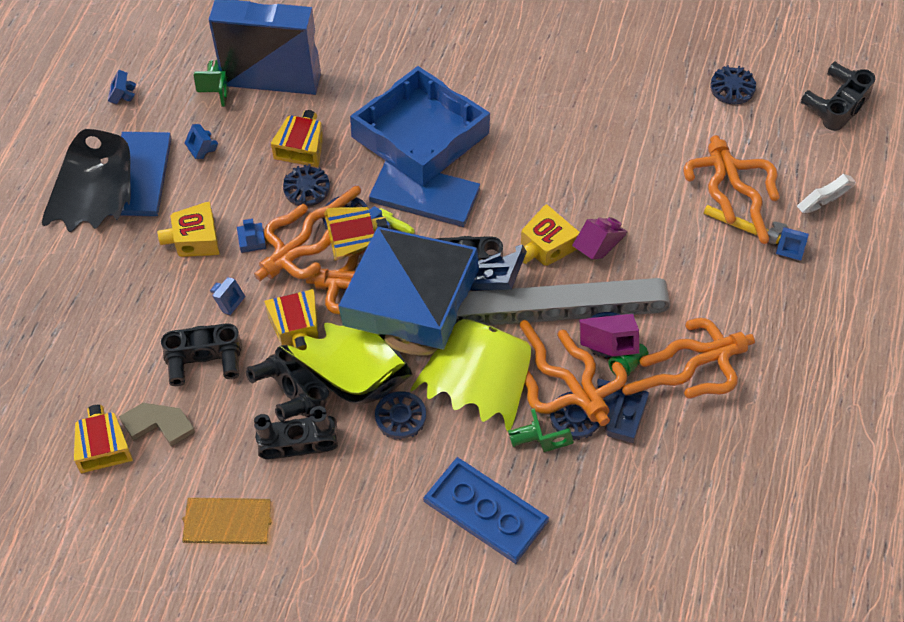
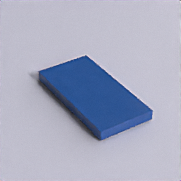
[110,132,172,216]
[369,161,480,227]
[423,457,549,564]

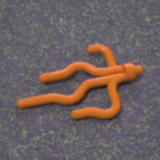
[683,135,780,244]
[254,186,361,281]
[306,250,366,315]
[622,318,755,399]
[519,320,627,426]

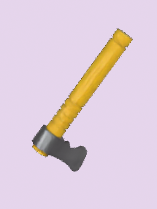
[703,205,787,245]

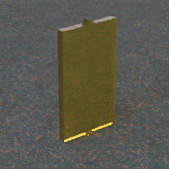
[182,498,272,544]

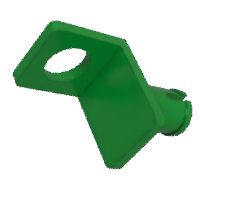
[193,60,229,107]
[508,408,574,452]

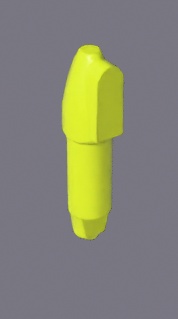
[379,208,415,234]

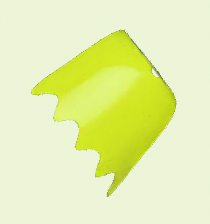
[410,319,531,432]
[280,323,405,395]

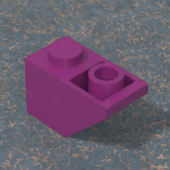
[572,217,627,260]
[579,314,639,356]

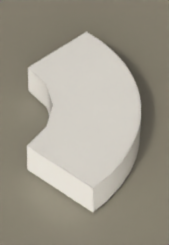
[797,174,856,213]

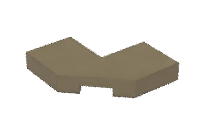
[119,403,195,447]

